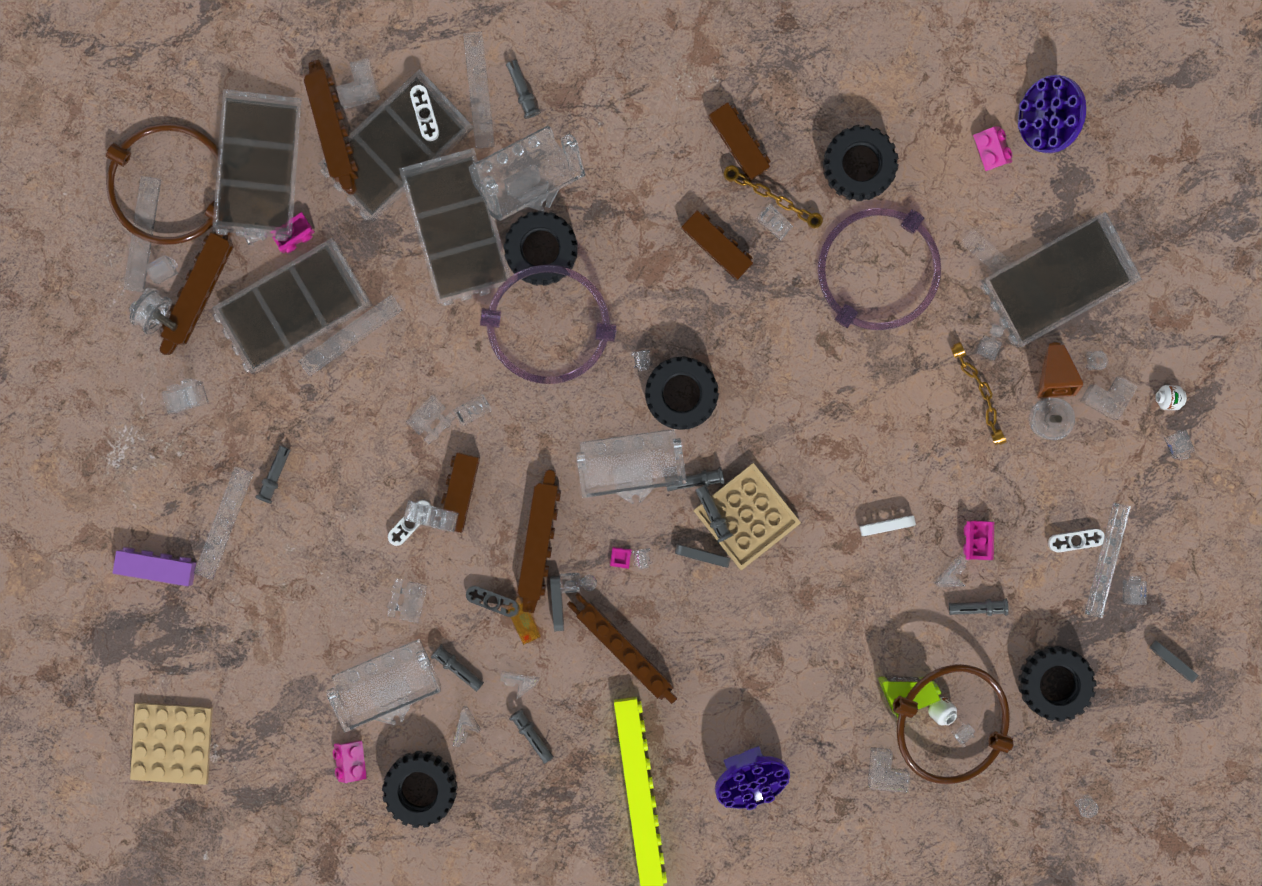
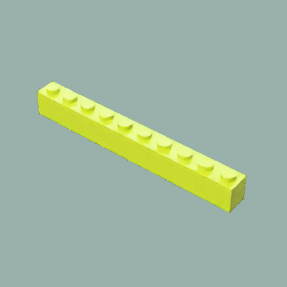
[614,697,667,886]

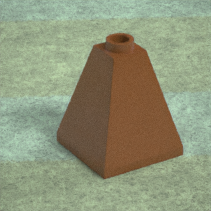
[1037,342,1083,398]

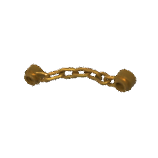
[723,165,823,229]
[951,342,1007,445]

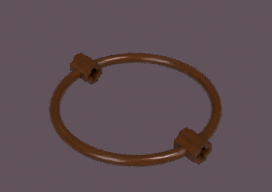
[106,123,231,245]
[893,664,1014,784]

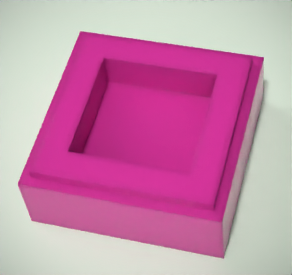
[610,547,632,569]

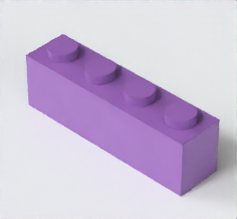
[112,547,196,586]

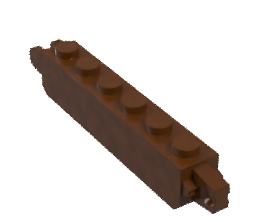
[304,59,359,195]
[160,222,234,355]
[517,469,561,613]
[567,593,677,704]

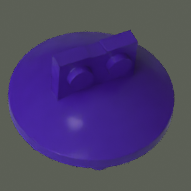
[1018,75,1086,153]
[715,746,790,810]

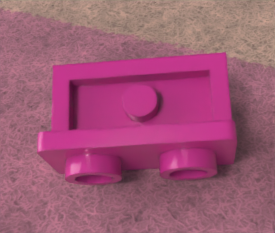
[973,126,1013,171]
[270,212,315,254]
[963,521,995,560]
[333,740,367,783]

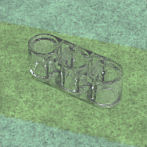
[404,501,459,532]

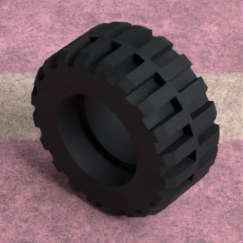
[823,125,899,201]
[504,211,578,286]
[645,356,719,430]
[1018,646,1097,722]
[382,751,458,828]

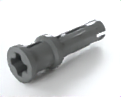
[506,60,541,119]
[255,445,291,504]
[665,467,725,492]
[695,485,734,543]
[949,598,1008,616]
[431,644,484,692]
[509,708,554,764]

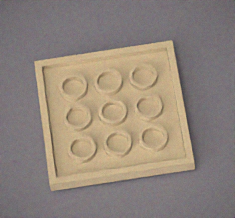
[693,463,801,570]
[130,703,213,785]

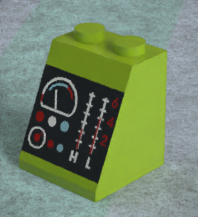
[878,676,941,719]

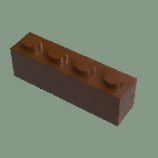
[708,102,771,181]
[681,210,753,281]
[437,452,480,533]

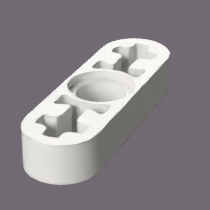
[410,85,439,141]
[388,500,432,546]
[860,515,916,536]
[1048,529,1105,552]

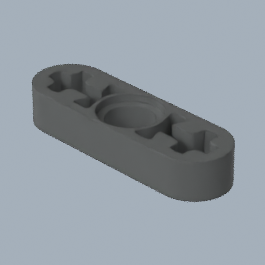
[675,544,731,568]
[550,576,564,632]
[466,586,520,617]
[1149,640,1199,683]

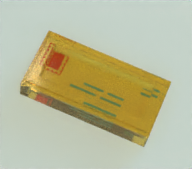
[508,603,541,645]

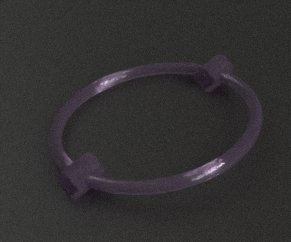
[818,208,941,330]
[480,265,616,384]

